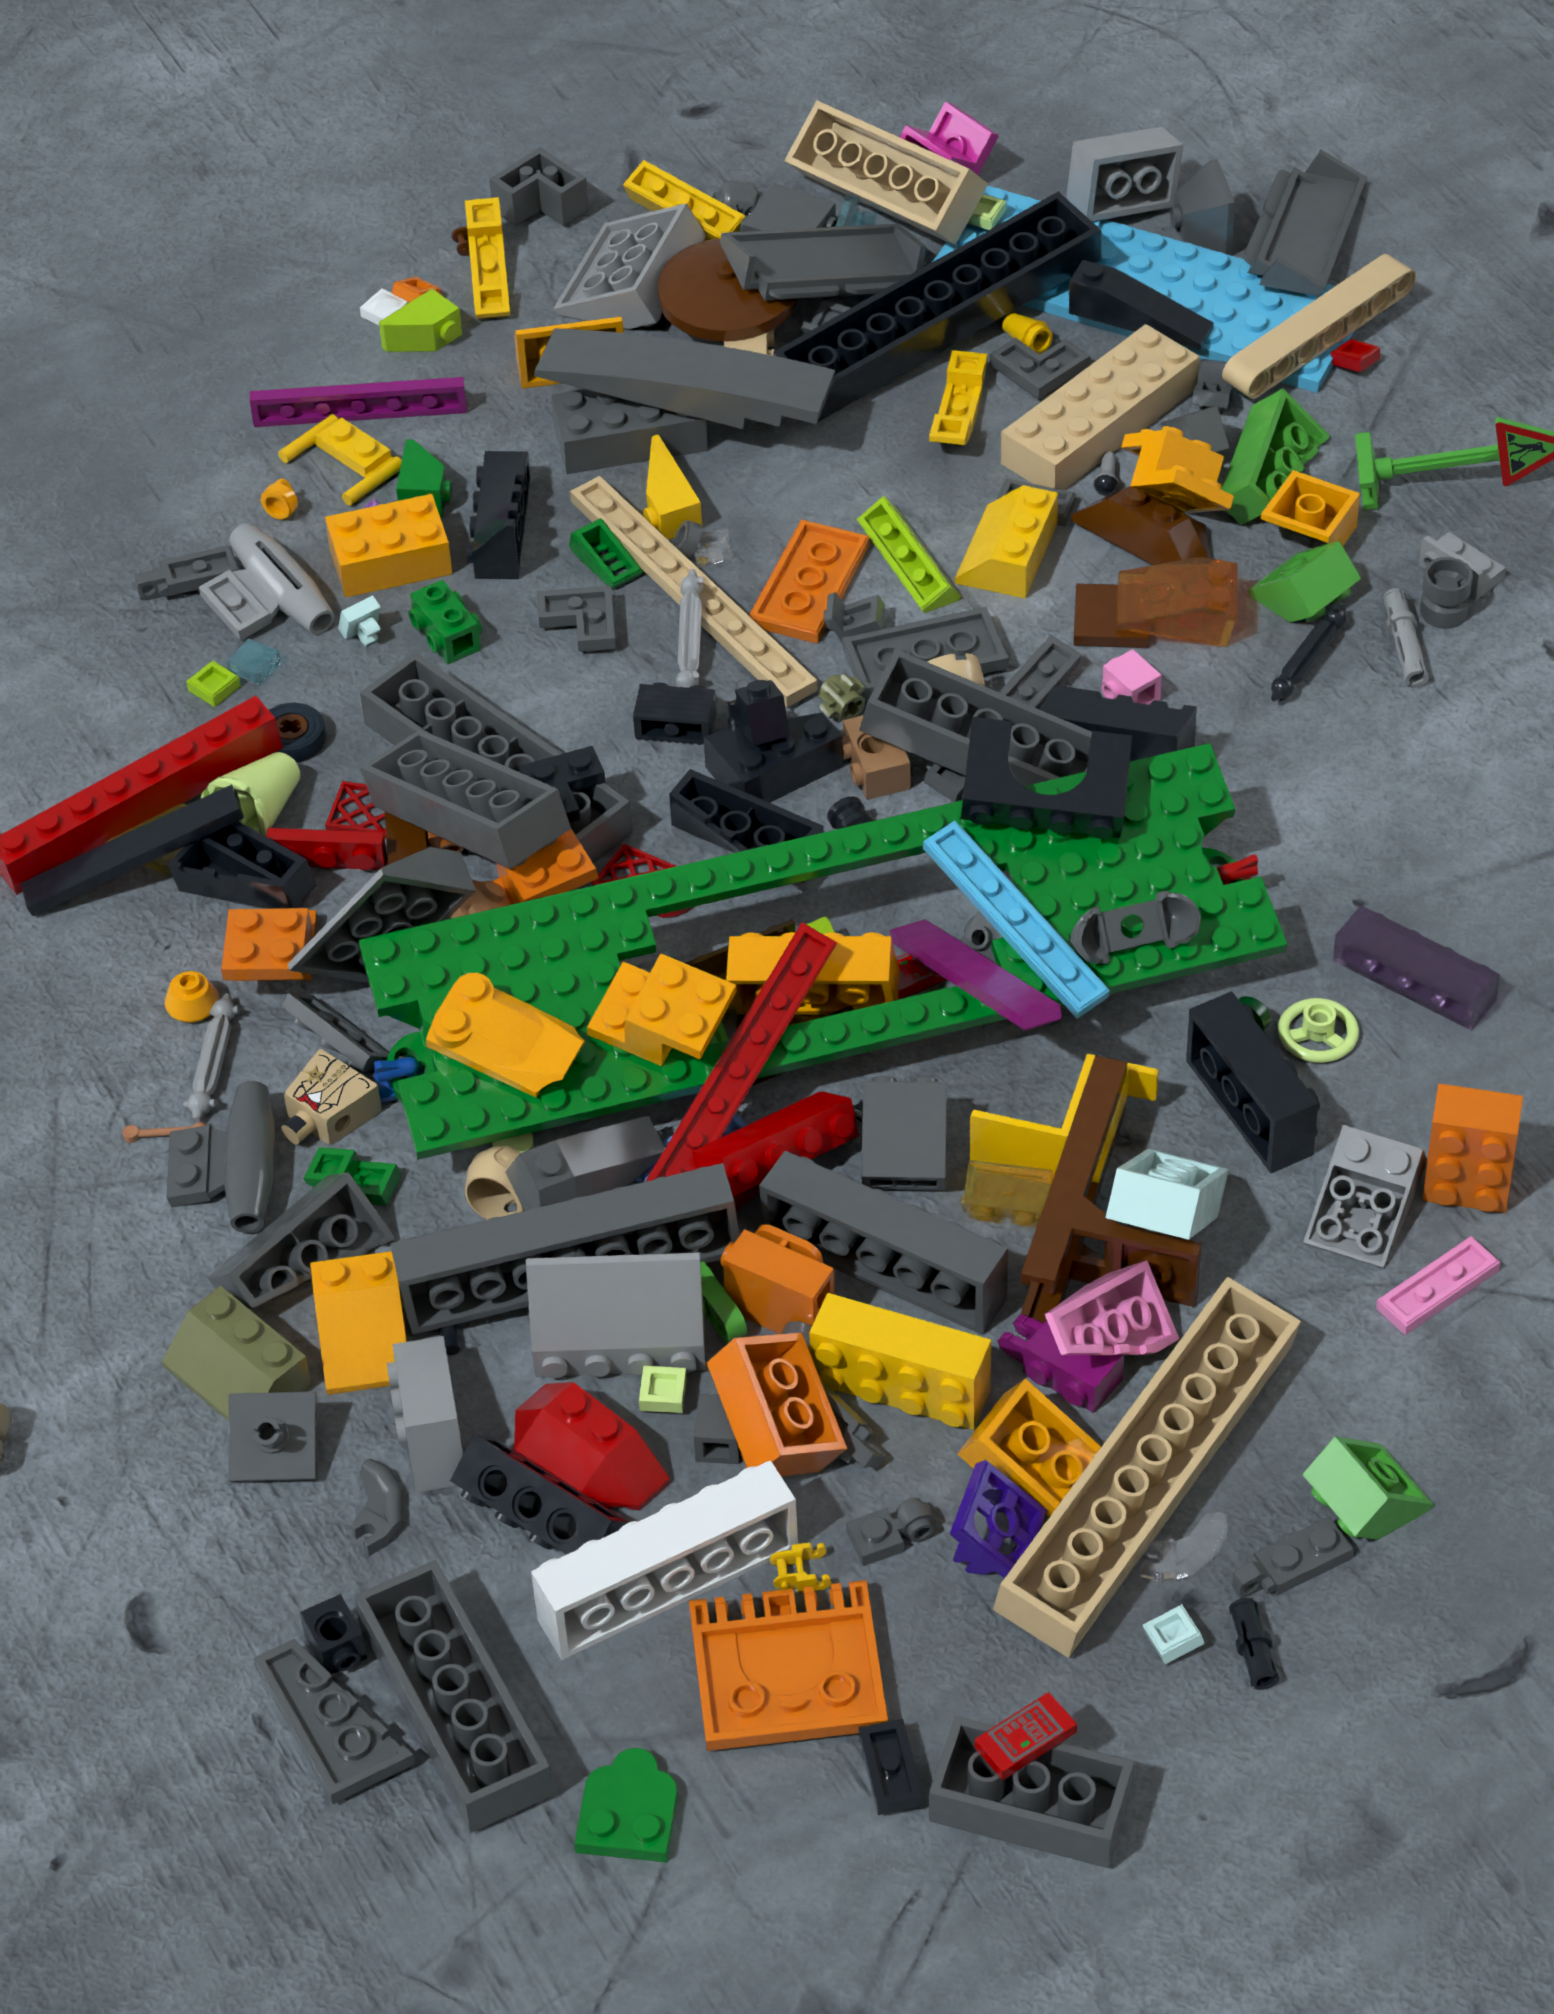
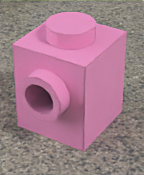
[1101,649,1162,705]

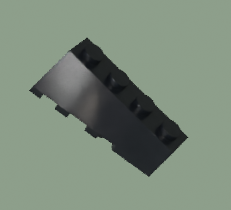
[466,451,531,579]
[669,769,824,883]

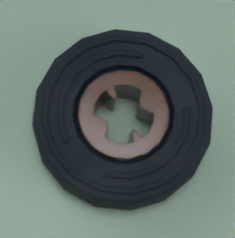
[269,702,326,762]

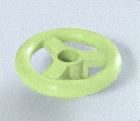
[1278,998,1359,1063]

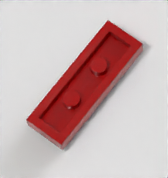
[266,828,388,870]

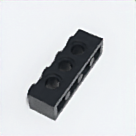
[450,1435,629,1555]

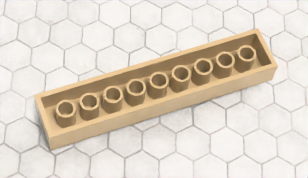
[993,1277,1301,1658]

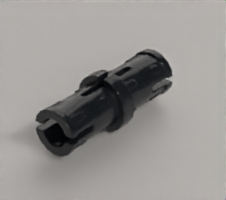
[1229,1598,1279,1690]

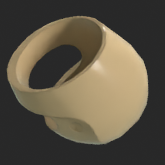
[465,1146,524,1220]

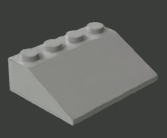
[553,203,706,329]
[526,1253,706,1378]

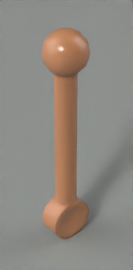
[122,1122,207,1143]

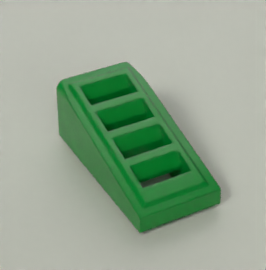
[569,518,643,590]

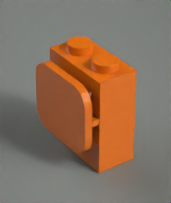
[721,1225,835,1334]

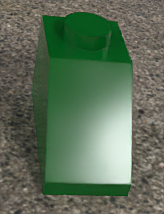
[396,439,452,517]

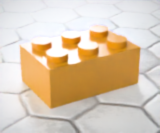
[325,494,452,598]

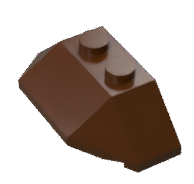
[1071,487,1212,584]

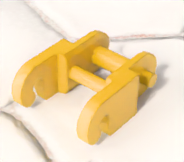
[769,1542,831,1593]

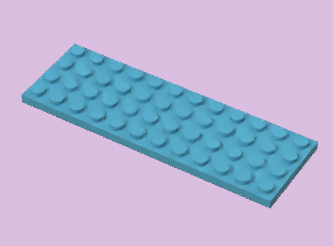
[933,186,1355,393]

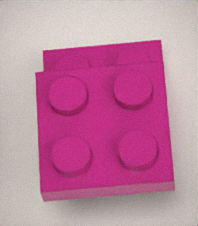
[900,102,999,175]

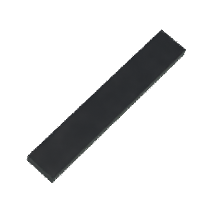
[21,784,244,916]

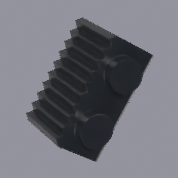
[633,682,717,745]

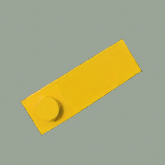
[643,434,702,540]

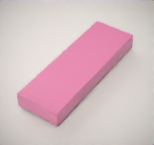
[1376,1236,1500,1335]

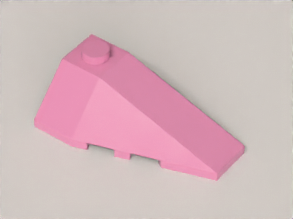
[1045,1260,1179,1355]

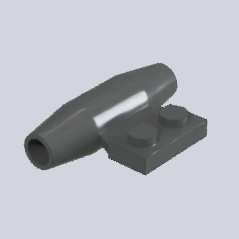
[166,1081,276,1233]

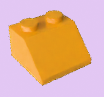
[1261,470,1360,546]

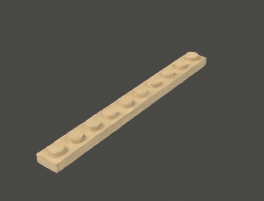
[570,476,818,707]

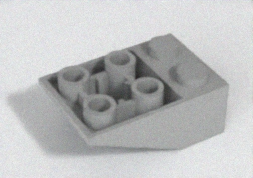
[1303,1125,1427,1269]

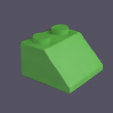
[1247,541,1361,623]
[1302,1436,1434,1540]

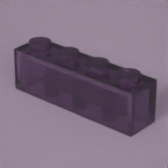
[1333,905,1500,1031]

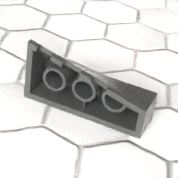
[207,1172,396,1309]

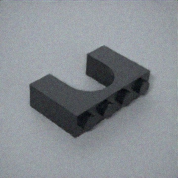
[960,717,1132,839]

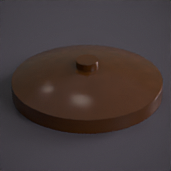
[658,238,798,341]

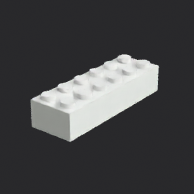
[531,1460,798,1660]

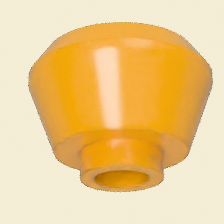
[164,971,219,1023]

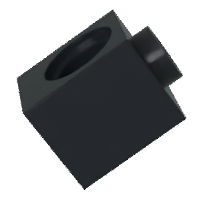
[300,1594,367,1674]

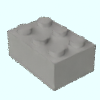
[1066,127,1183,221]

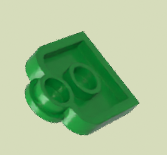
[574,1748,678,1863]

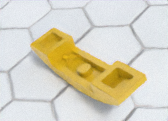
[465,197,510,319]
[929,350,988,445]

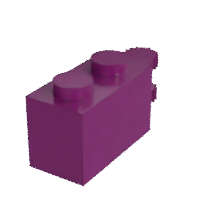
[997,1314,1124,1413]

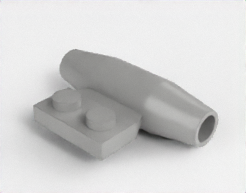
[199,523,335,641]

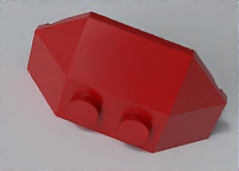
[514,1382,670,1510]

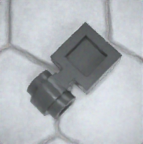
[846,1498,936,1566]

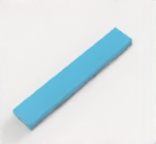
[923,821,1110,1019]

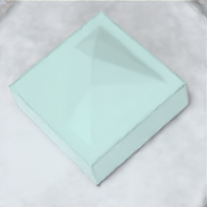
[1142,1604,1205,1664]

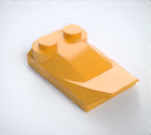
[426,973,585,1098]

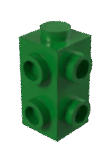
[408,579,483,664]

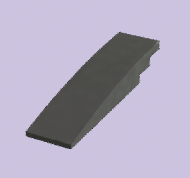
[534,328,835,429]

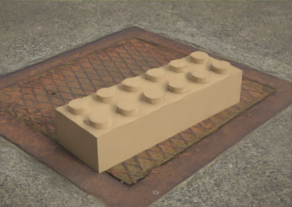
[784,101,988,245]
[1001,324,1200,490]

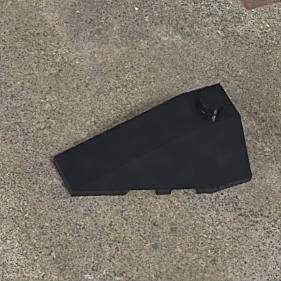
[1069,260,1214,350]

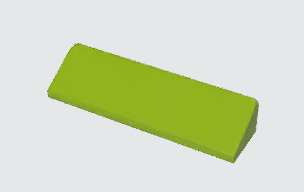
[857,496,962,613]

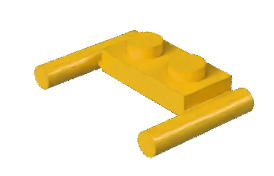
[278,414,402,506]

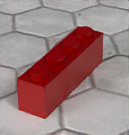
[692,1091,859,1211]

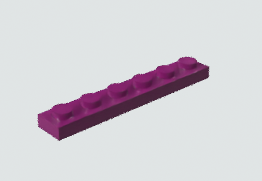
[249,377,467,427]

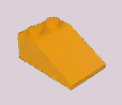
[310,1251,407,1395]
[957,1378,1101,1517]

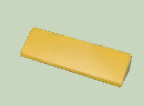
[623,160,746,241]

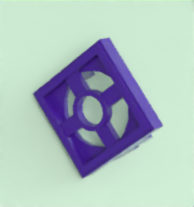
[949,1460,1047,1579]

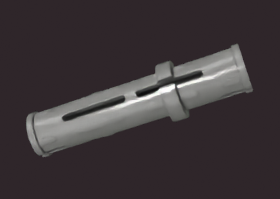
[1382,588,1429,687]

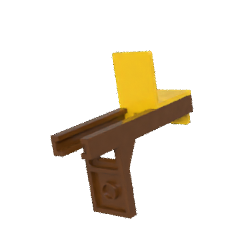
[970,1054,1202,1324]

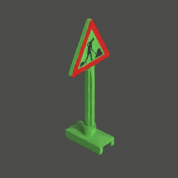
[1355,417,1554,510]

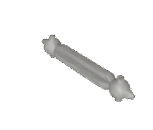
[676,569,704,688]
[183,993,240,1121]

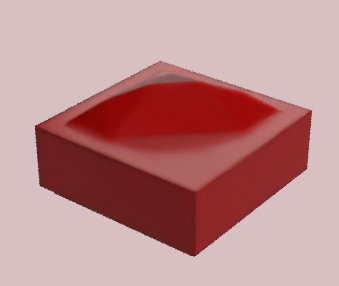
[1331,339,1380,372]

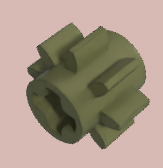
[819,673,866,722]

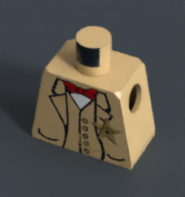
[281,1048,382,1145]

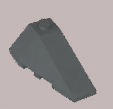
[505,1115,665,1211]

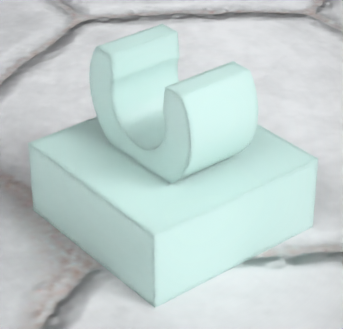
[338,595,381,647]

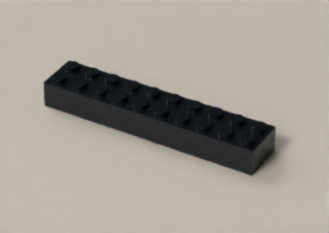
[773,191,1102,422]

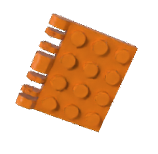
[689,1580,888,1751]

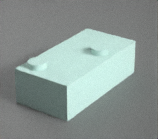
[1106,1149,1229,1240]

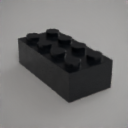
[1186,991,1320,1174]

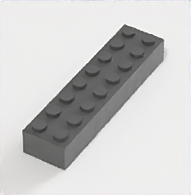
[360,652,633,863]
[390,1163,740,1335]

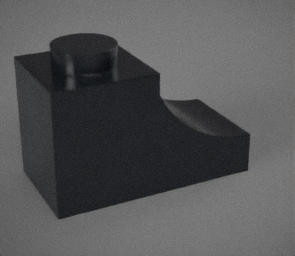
[728,680,790,746]

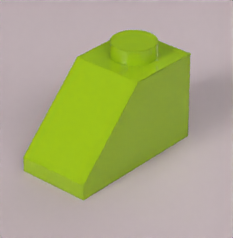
[379,289,462,352]

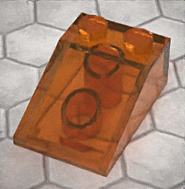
[1116,557,1238,647]

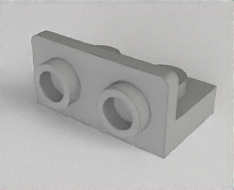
[1419,532,1506,601]

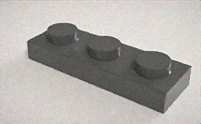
[281,993,389,1073]

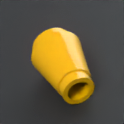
[1002,312,1053,354]

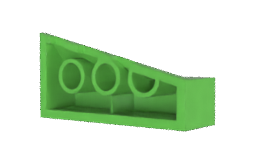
[1221,388,1330,525]

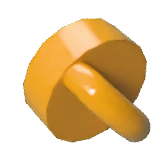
[260,478,298,520]

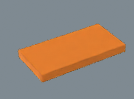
[749,519,870,644]

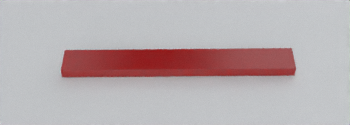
[645,922,837,1182]

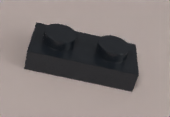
[858,1719,923,1815]

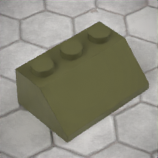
[162,1286,312,1421]

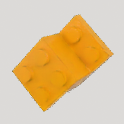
[1121,426,1234,514]
[587,953,736,1066]

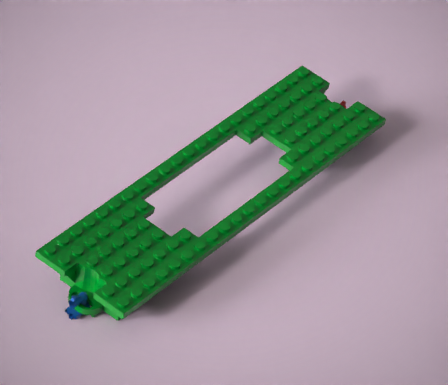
[359,743,1287,1160]

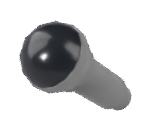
[1093,452,1119,496]

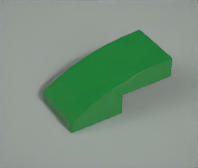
[303,1147,402,1206]

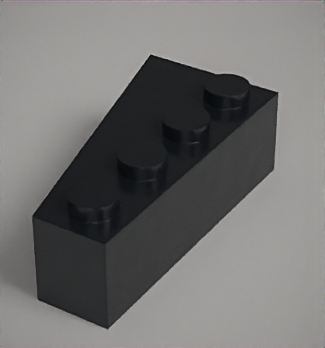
[1039,685,1197,761]

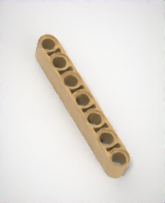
[1222,254,1416,399]

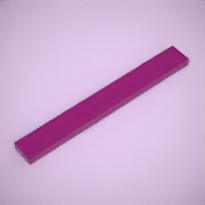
[889,919,1062,1030]

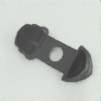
[1070,891,1201,964]

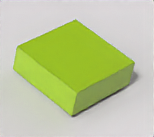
[186,660,241,707]

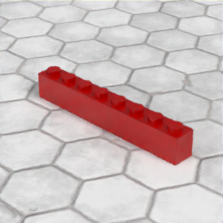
[0,695,283,895]

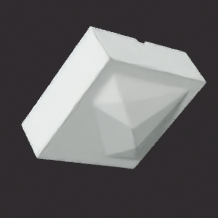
[360,289,409,325]

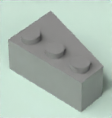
[387,1336,463,1493]

